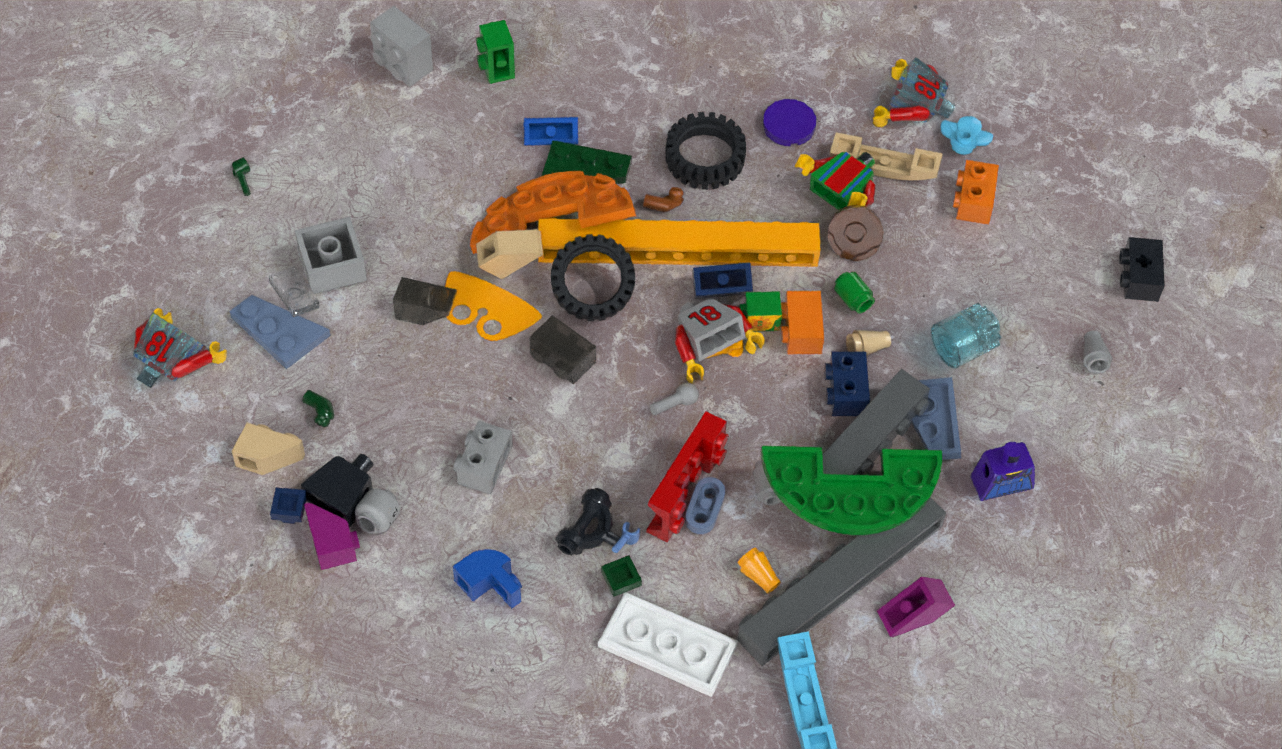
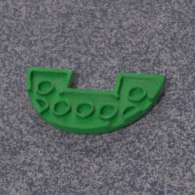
[760,446,942,535]

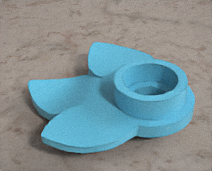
[940,116,993,155]

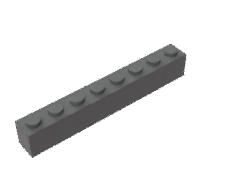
[737,497,946,666]

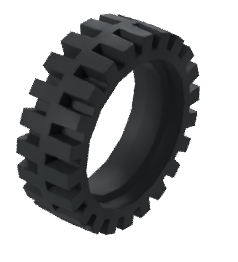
[665,112,746,190]
[551,234,635,321]

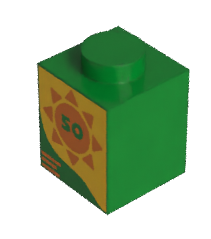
[739,291,782,332]

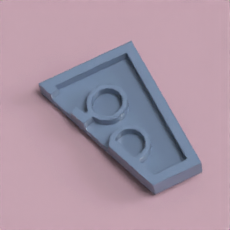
[911,377,961,460]

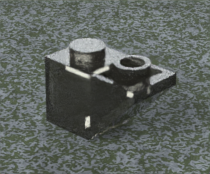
[393,277,457,325]

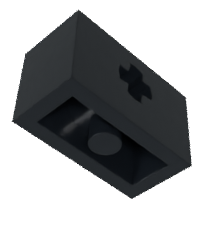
[1119,237,1165,302]

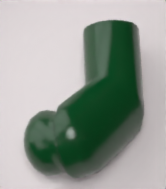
[302,390,335,427]

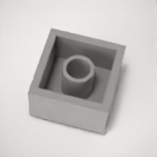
[370,6,433,87]
[295,217,367,294]

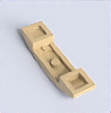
[830,132,943,180]

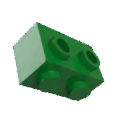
[476,20,515,84]

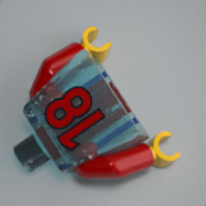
[873,57,956,127]
[133,308,227,388]

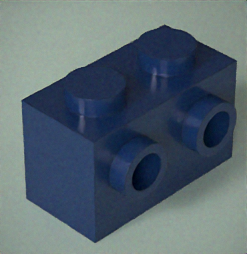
[824,351,870,416]

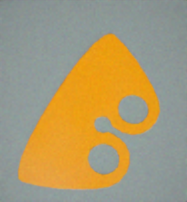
[444,271,542,341]

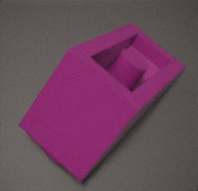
[304,503,360,570]
[877,576,955,637]

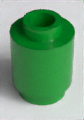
[834,272,875,314]

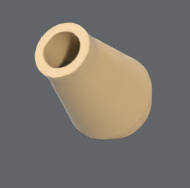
[846,330,891,355]

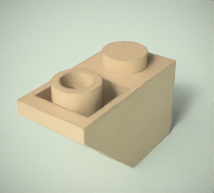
[476,229,543,279]
[232,422,305,475]

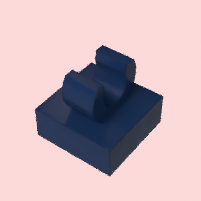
[270,487,307,524]

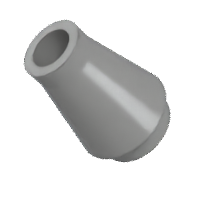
[1083,331,1112,374]

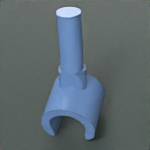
[612,522,640,553]

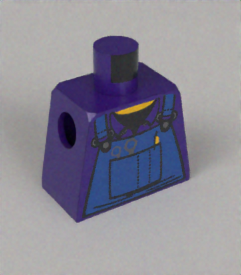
[970,442,1035,501]

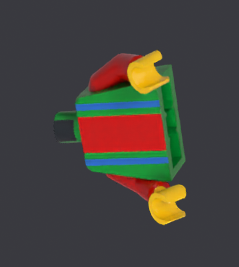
[794,152,876,210]

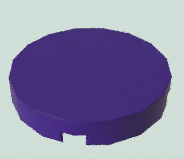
[763,99,816,146]

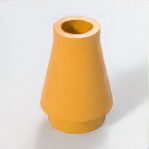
[737,547,781,594]

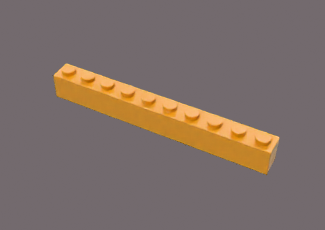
[538,218,821,267]

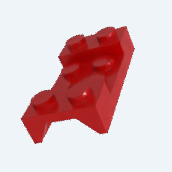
[646,411,729,543]

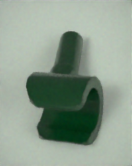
[232,157,251,196]

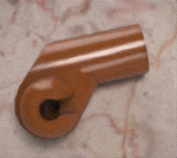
[643,187,684,212]

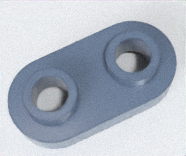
[685,477,725,534]

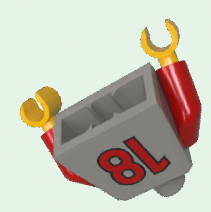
[675,299,765,384]

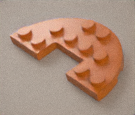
[470,171,636,254]

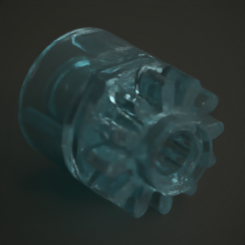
[931,303,1001,369]

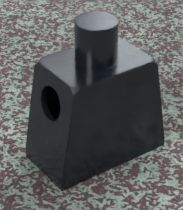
[301,454,374,528]

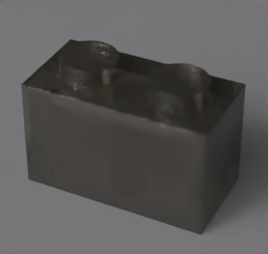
[529,315,596,384]

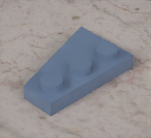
[230,295,331,369]

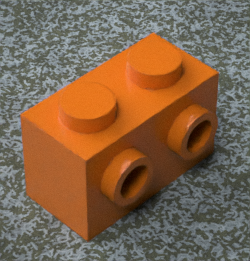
[953,160,999,225]

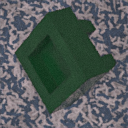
[601,555,642,597]

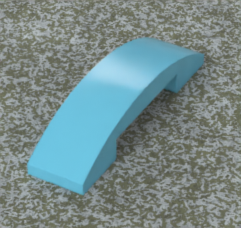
[777,631,837,749]

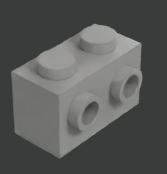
[454,420,513,494]

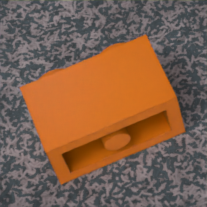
[781,291,824,354]

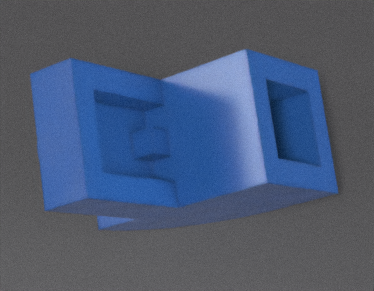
[453,549,522,609]

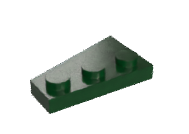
[541,140,632,184]

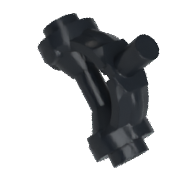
[556,488,620,556]

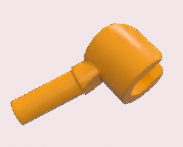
[705,340,743,359]

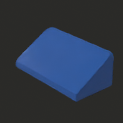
[524,117,578,146]

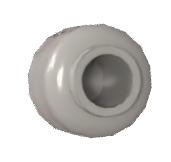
[354,489,400,534]

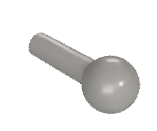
[650,383,699,415]

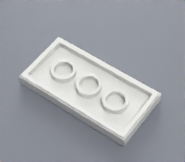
[598,592,738,697]

